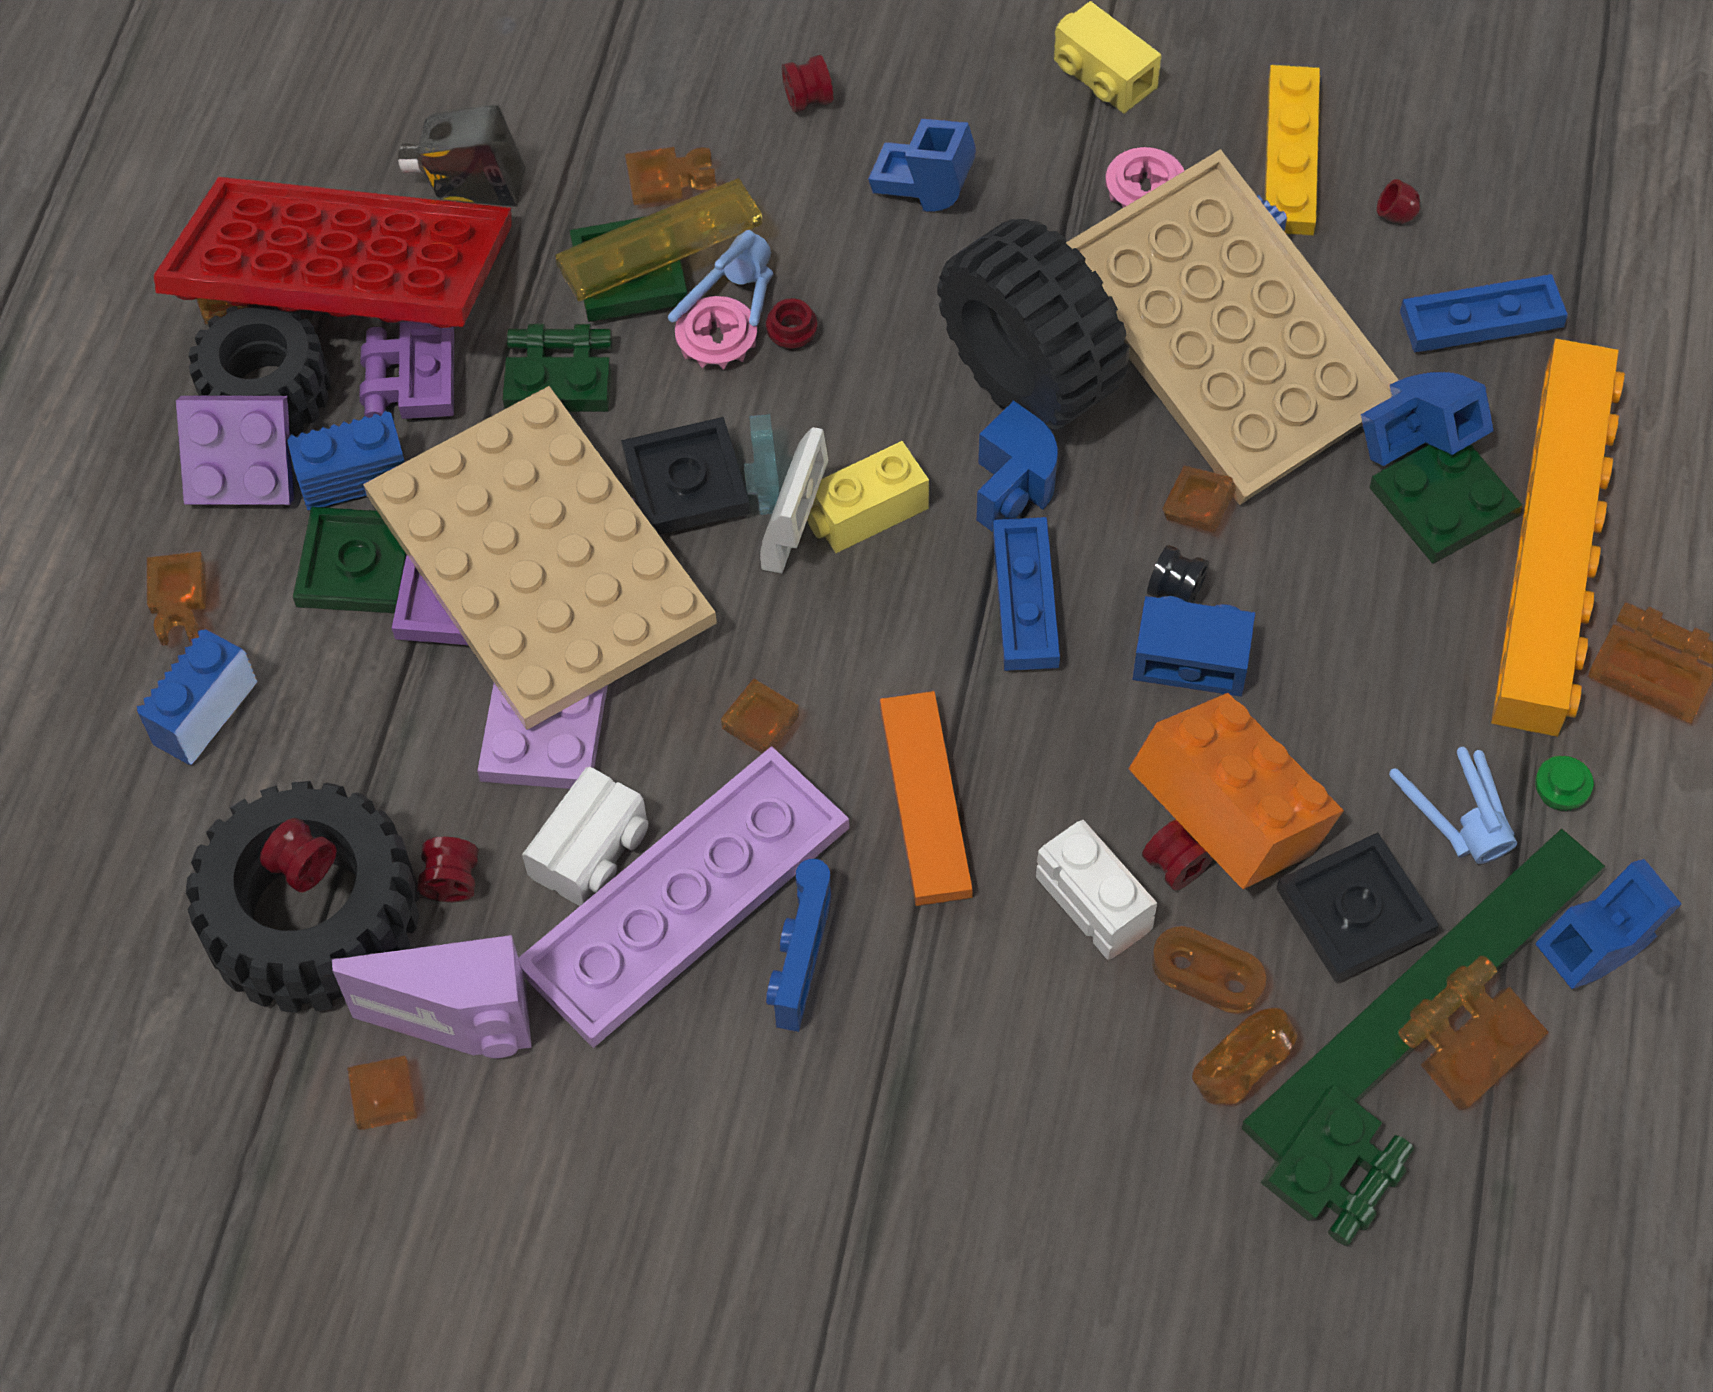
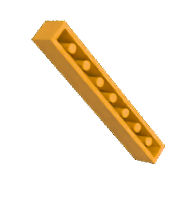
[1491,338,1625,737]

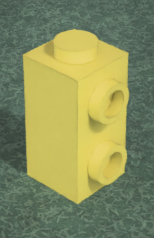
[1054,1,1161,113]
[807,441,929,553]

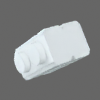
[522,766,648,906]
[1036,820,1157,960]

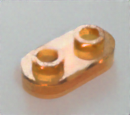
[1152,926,1266,1013]
[1192,1008,1297,1105]

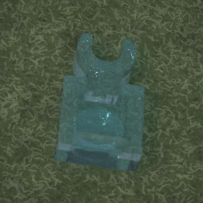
[744,414,779,515]

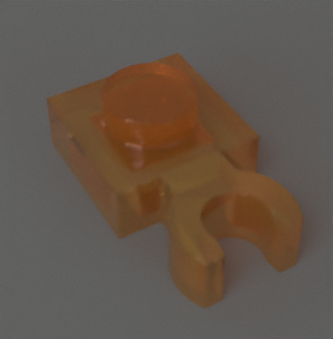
[625,147,716,205]
[147,551,206,646]

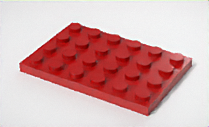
[153,177,512,328]

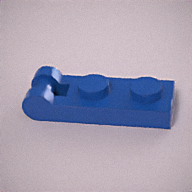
[766,859,831,1032]

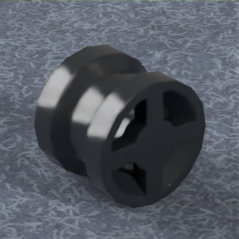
[1147,545,1209,603]

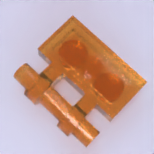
[1587,602,1713,724]
[1398,956,1549,1111]

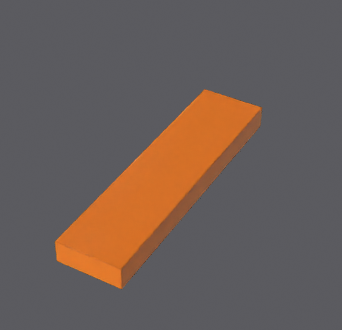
[880,691,972,906]

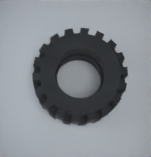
[188,304,331,436]

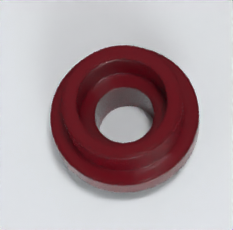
[766,298,818,348]

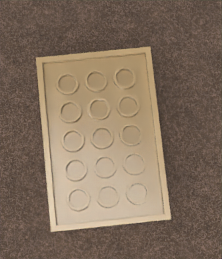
[1066,149,1399,505]
[363,386,717,730]

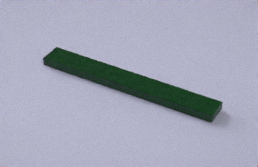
[1241,828,1605,1161]

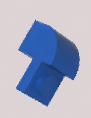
[868,119,976,212]
[1361,372,1494,466]
[976,401,1058,532]
[1535,859,1682,989]

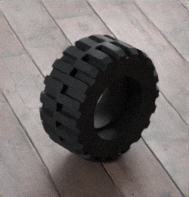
[937,219,1130,430]
[186,781,420,1013]

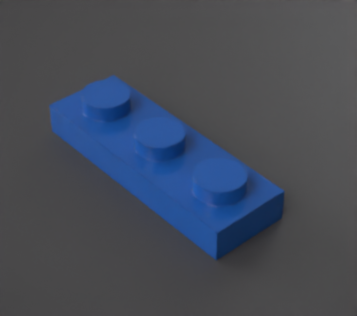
[1400,274,1568,353]
[993,517,1060,671]

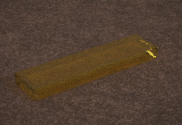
[555,178,762,302]

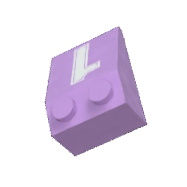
[332,935,532,1058]

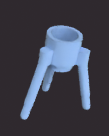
[668,230,773,326]
[1389,747,1517,864]

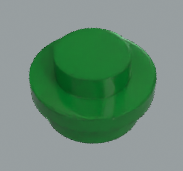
[1535,756,1594,811]

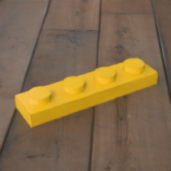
[1264,65,1320,236]

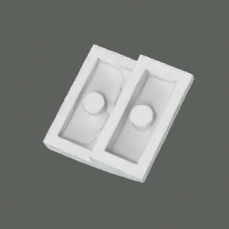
[760,427,828,574]

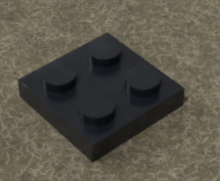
[621,417,750,535]
[1276,832,1439,983]

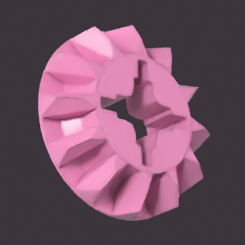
[1105,147,1184,208]
[675,296,757,370]

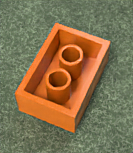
[1128,693,1344,890]

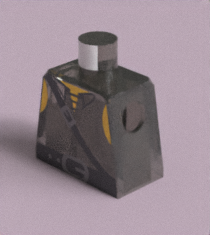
[398,105,526,207]

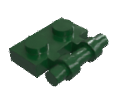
[502,324,612,412]
[1260,1085,1414,1246]

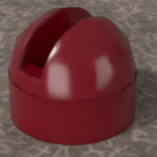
[1377,179,1420,224]

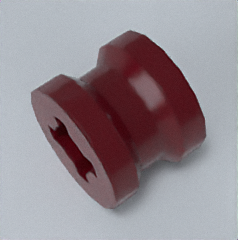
[781,55,833,112]
[260,818,336,893]
[1142,819,1213,891]
[418,836,479,903]

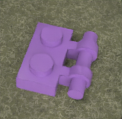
[360,321,454,419]

